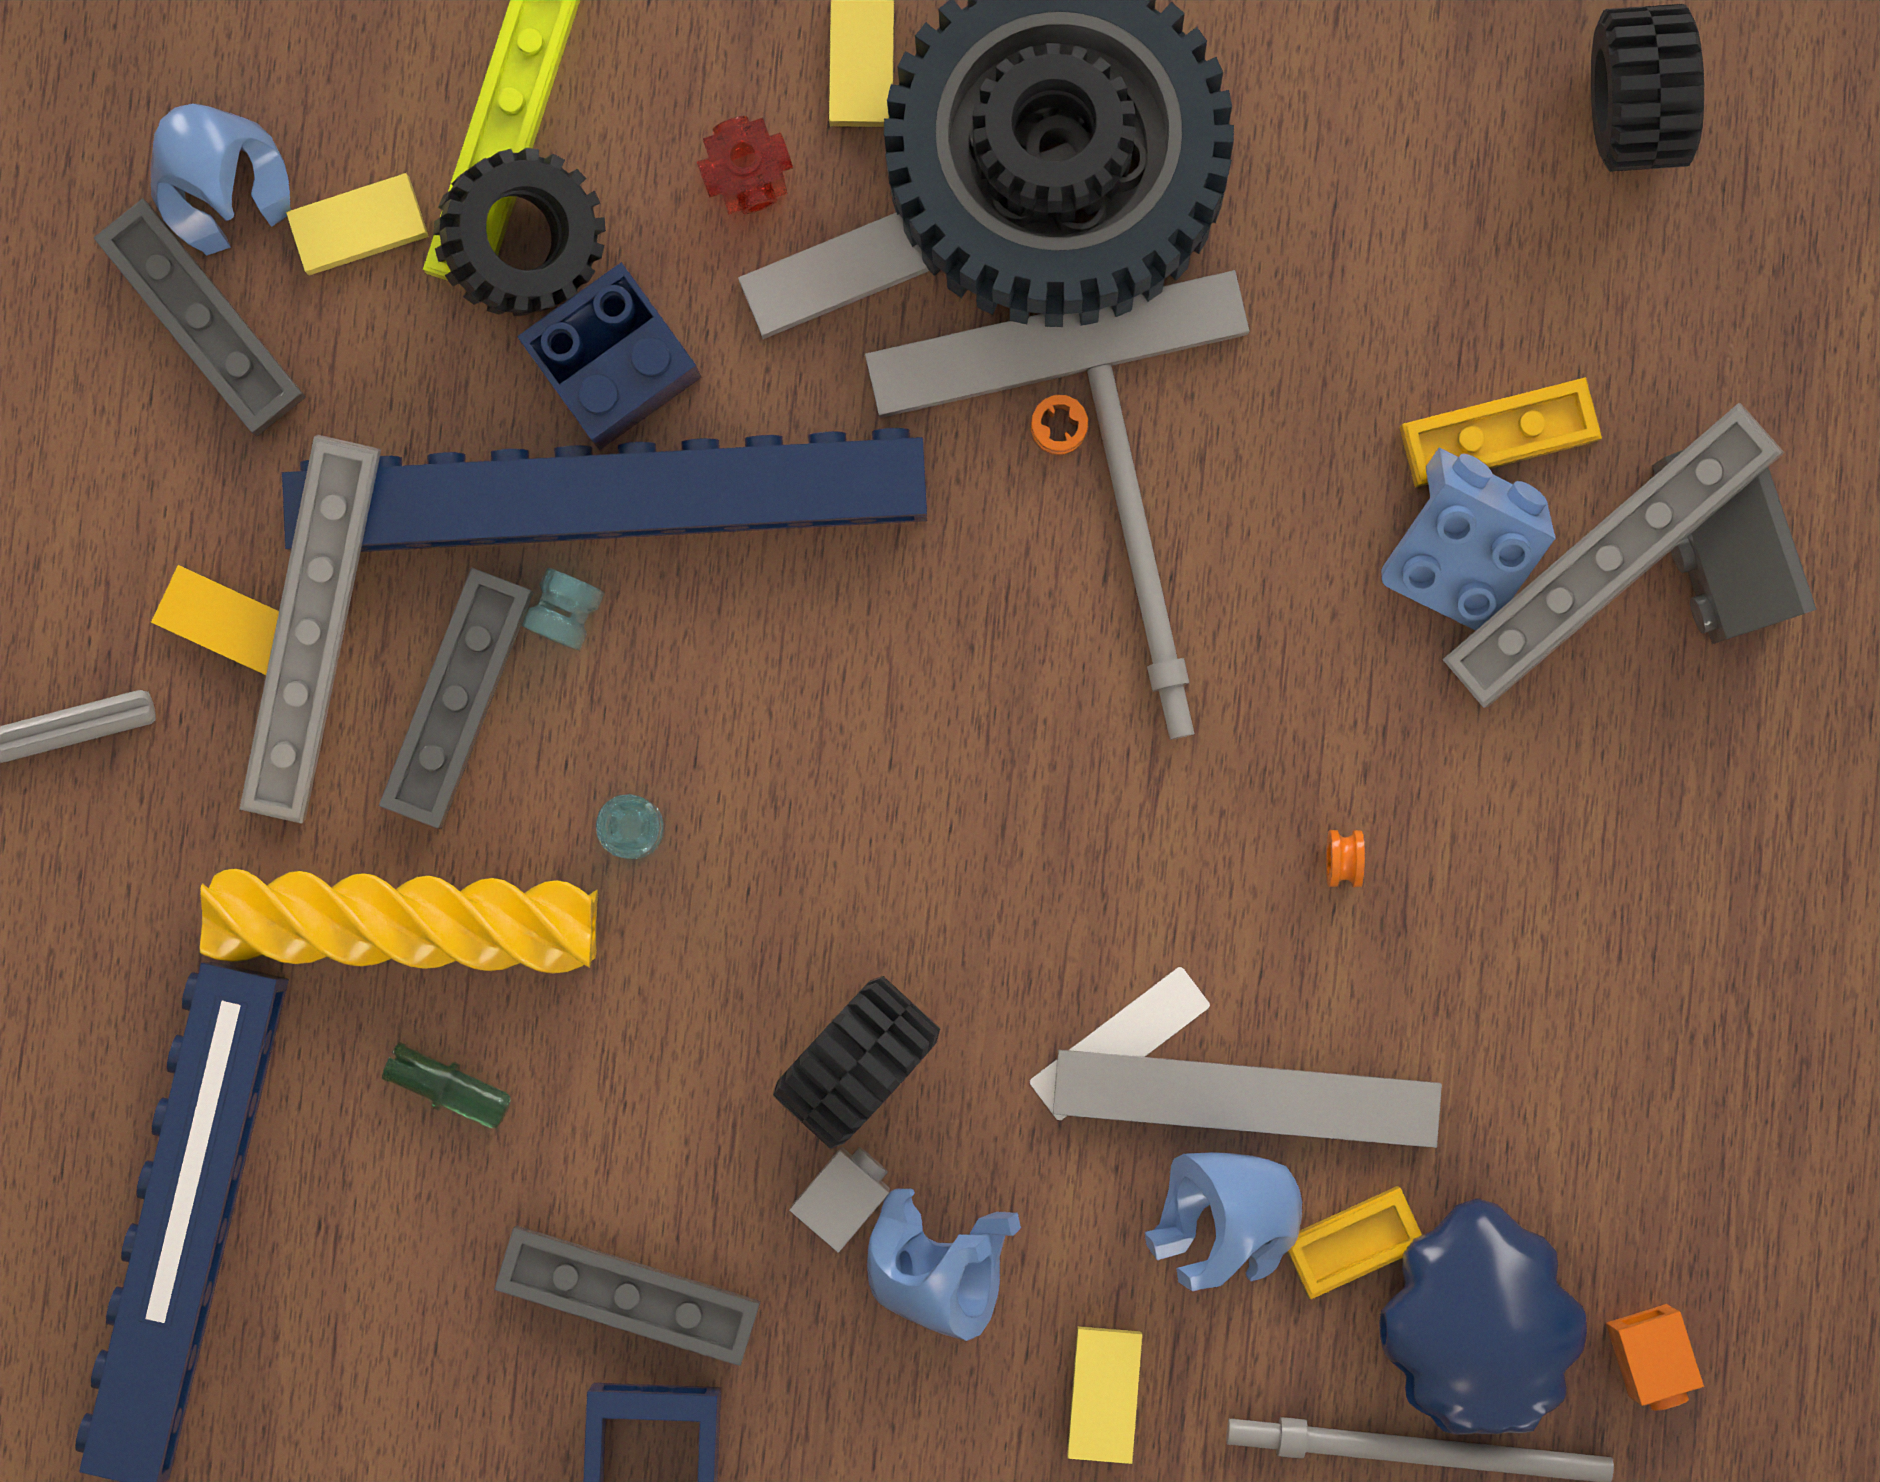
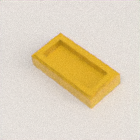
[151,565,279,675]
[1287,1186,1422,1300]

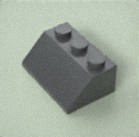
[1649,449,1817,644]

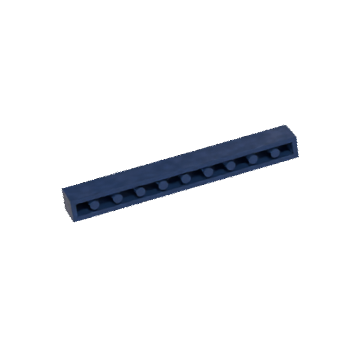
[282,428,927,552]

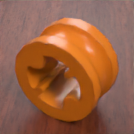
[1031,395,1088,455]
[1326,830,1365,887]

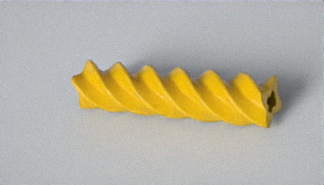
[200,869,598,974]

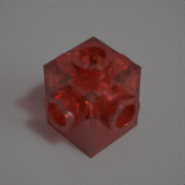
[697,116,793,214]

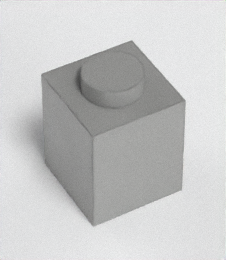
[789,1147,890,1253]

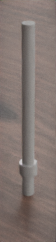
[1087,364,1195,740]
[1226,1417,1614,1482]

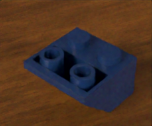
[517,262,702,451]

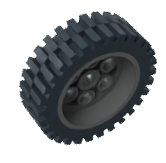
[884,0,1234,327]

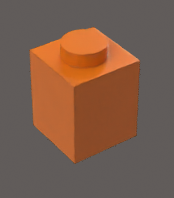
[1606,1304,1704,1411]

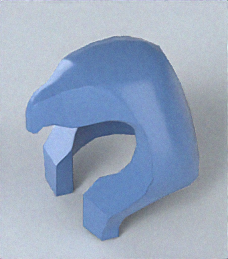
[150,104,292,256]
[1145,1153,1302,1291]
[867,1189,1021,1341]

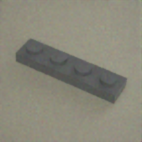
[94,198,306,436]
[379,568,534,829]
[494,1225,761,1366]

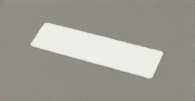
[1030,967,1210,1120]

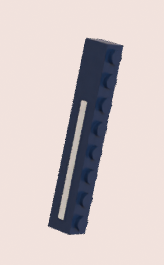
[75,962,289,1482]

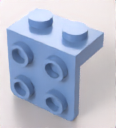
[1381,447,1556,630]

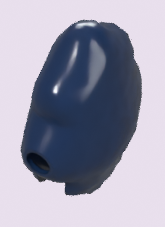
[1379,1198,1587,1434]

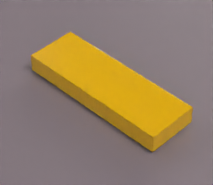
[1399,377,1602,488]

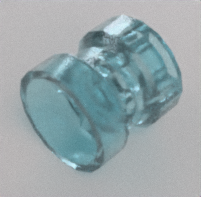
[521,568,605,651]
[596,794,665,860]

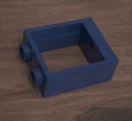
[583,1383,721,1482]

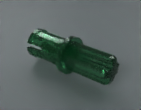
[382,1042,511,1128]

